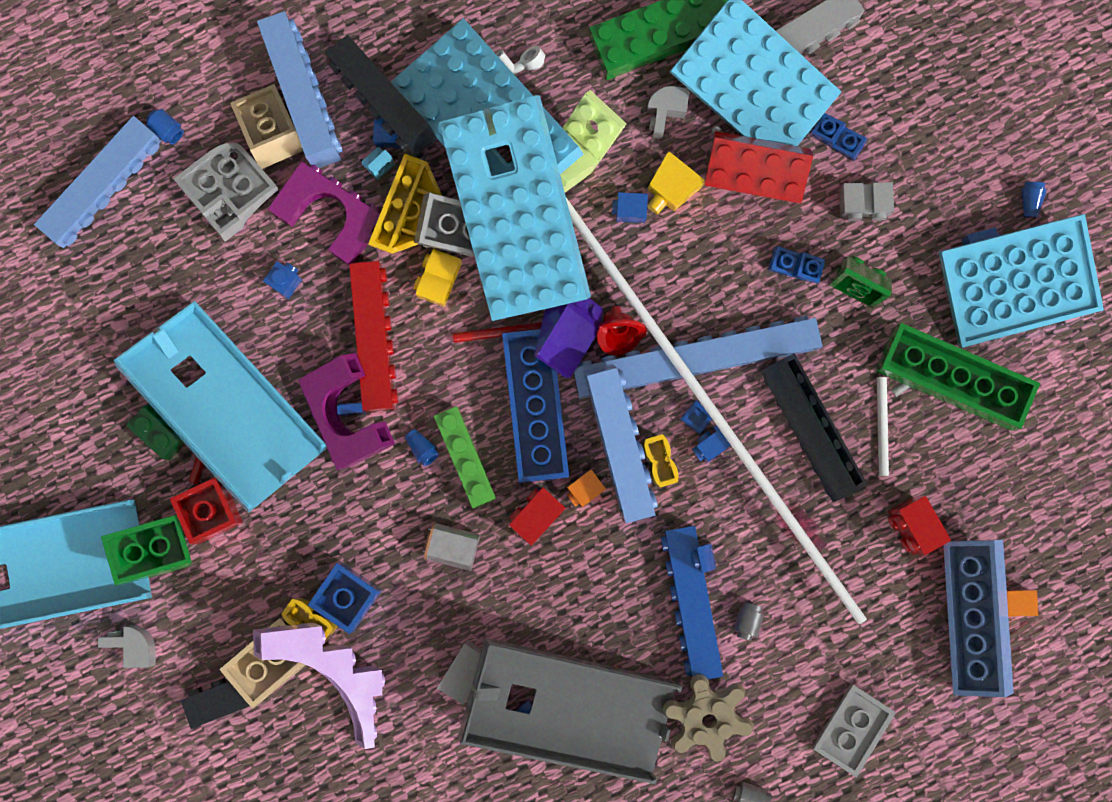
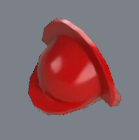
[596,306,647,356]

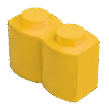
[414,249,462,308]
[643,434,678,488]
[281,598,338,642]

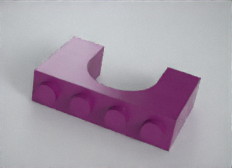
[268,161,381,266]
[298,353,395,470]

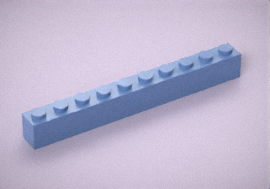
[574,316,823,399]

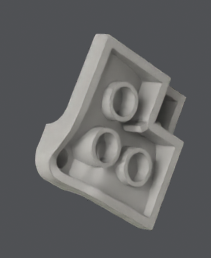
[173,143,278,242]

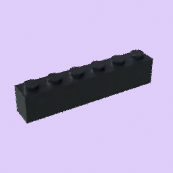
[325,34,437,157]
[760,353,867,503]

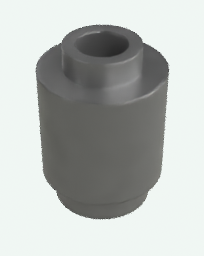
[733,602,764,641]
[732,782,772,802]

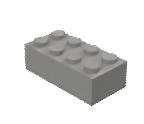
[414,193,475,257]

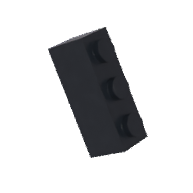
[180,678,268,729]

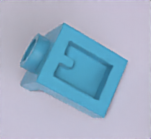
[362,147,395,181]

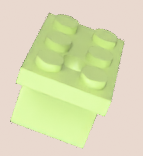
[560,90,626,192]

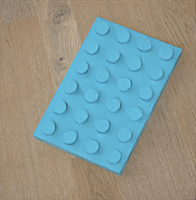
[669,0,841,146]
[939,214,1104,348]

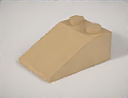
[230,84,303,169]
[219,618,305,709]

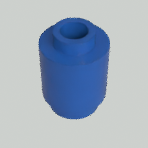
[146,109,184,145]

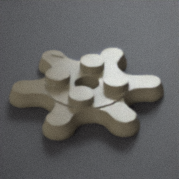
[662,674,754,761]

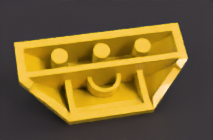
[368,154,442,254]

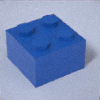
[308,562,382,634]

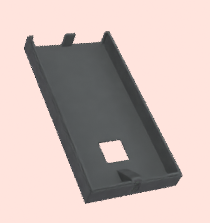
[458,638,683,785]

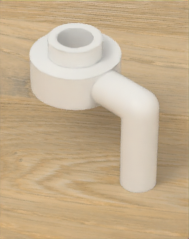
[496,45,545,75]

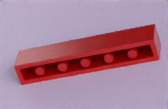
[349,261,399,412]

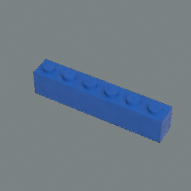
[660,526,723,679]

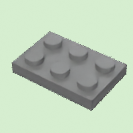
[812,684,896,778]

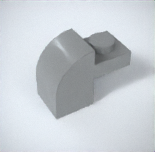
[647,86,690,139]
[98,625,156,668]

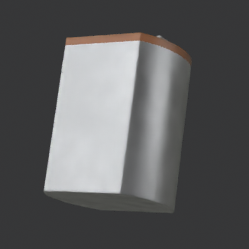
[423,523,480,571]

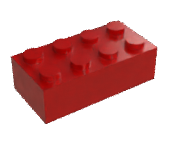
[704,131,813,204]

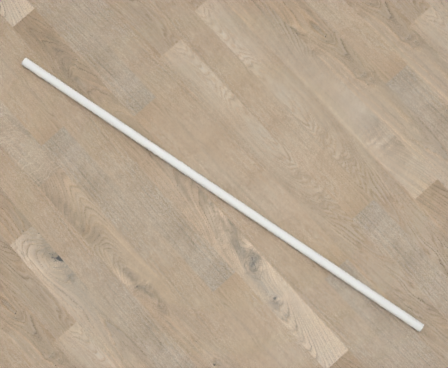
[566,198,867,625]

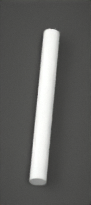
[877,377,889,476]

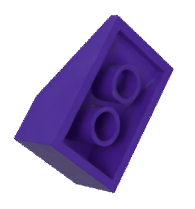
[534,298,604,379]

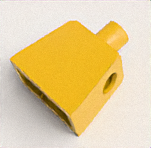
[647,152,705,215]

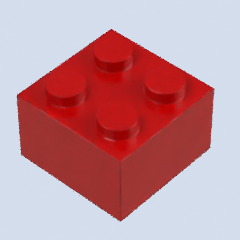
[170,477,243,545]
[509,487,566,546]
[888,496,951,556]

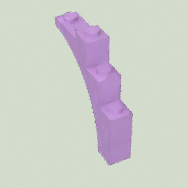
[253,623,385,749]

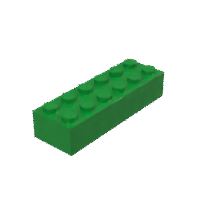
[589,0,727,80]
[875,323,1040,431]

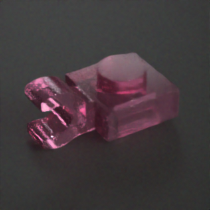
[783,509,827,552]

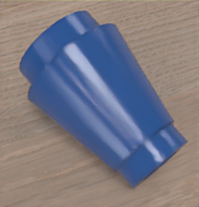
[1022,182,1047,218]
[405,429,439,467]

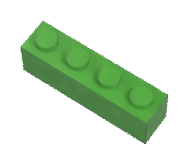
[434,406,497,509]

